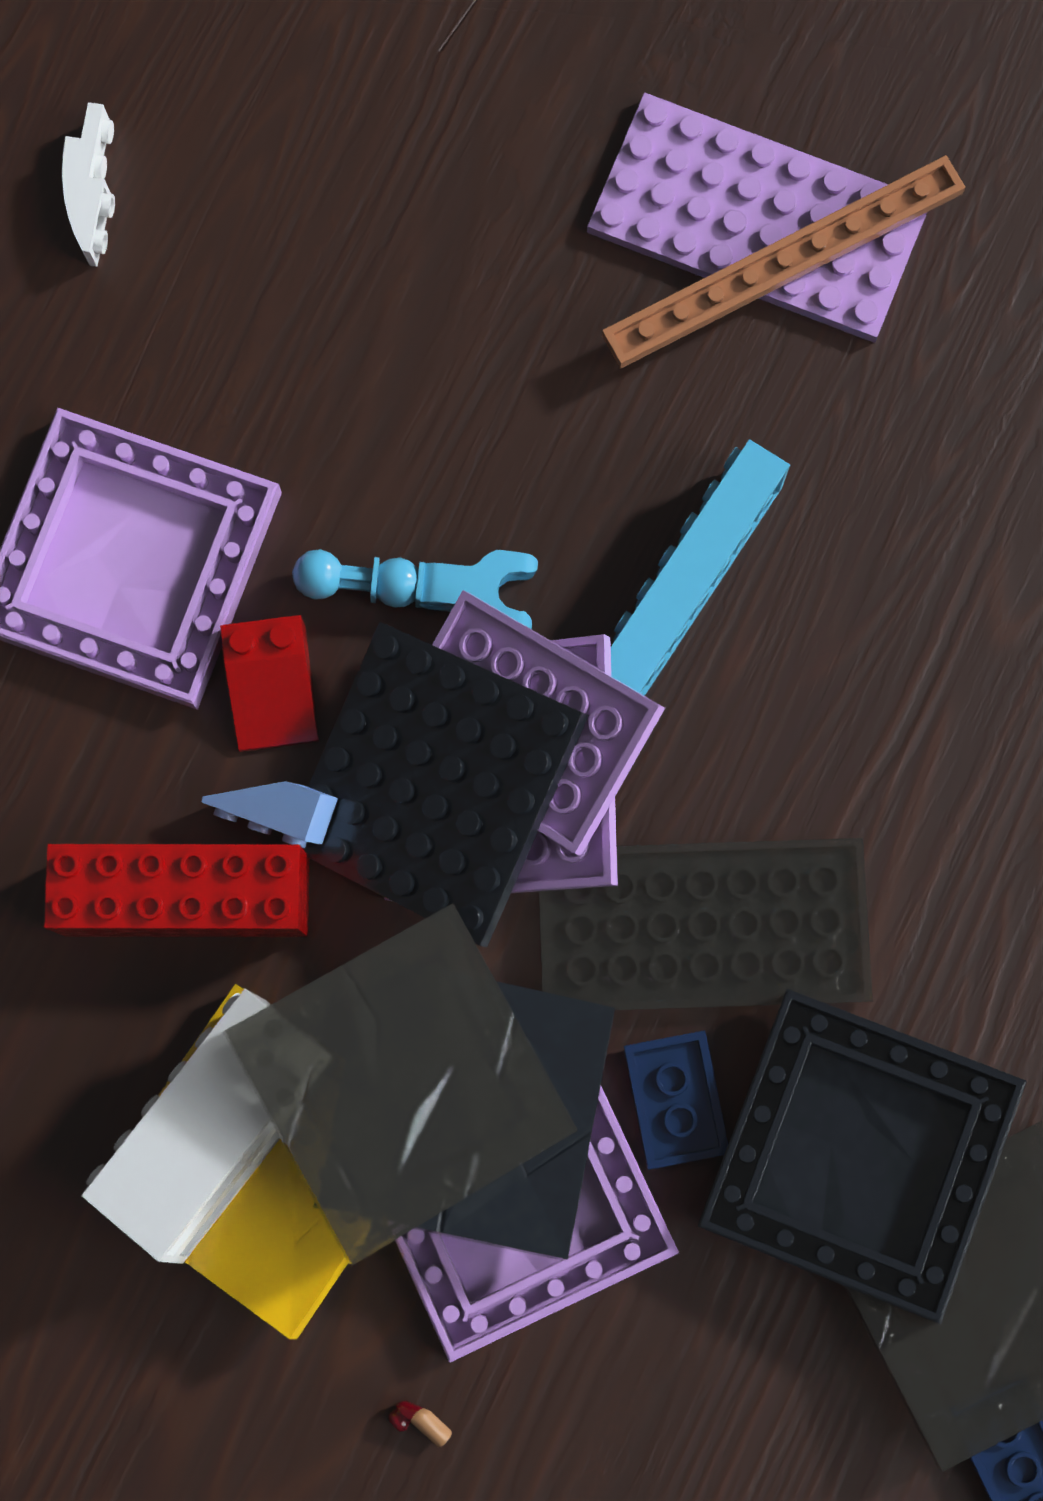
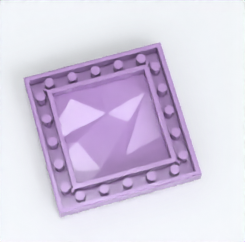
[0,408,282,710]
[388,1086,679,1363]

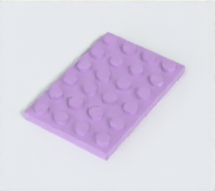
[432,590,665,855]

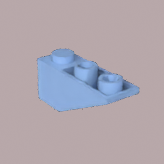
[201,781,338,848]

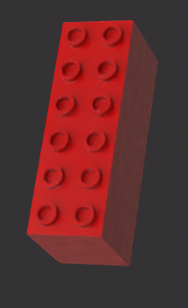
[44,844,310,937]

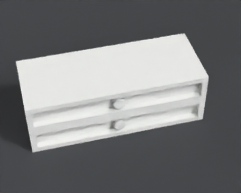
[81,989,341,1264]

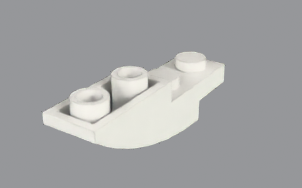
[62,102,115,267]

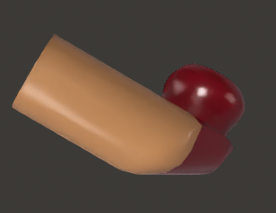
[388,1400,452,1447]

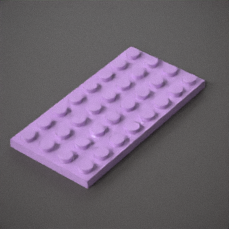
[587,92,927,343]

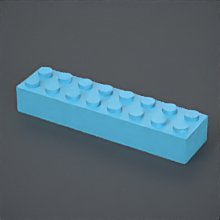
[611,439,790,696]

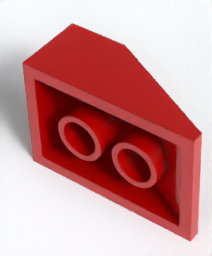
[220,615,319,752]

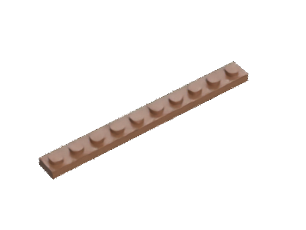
[602,155,966,369]

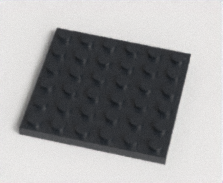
[283,622,589,947]

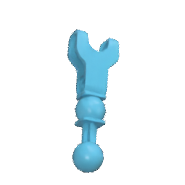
[292,549,538,629]

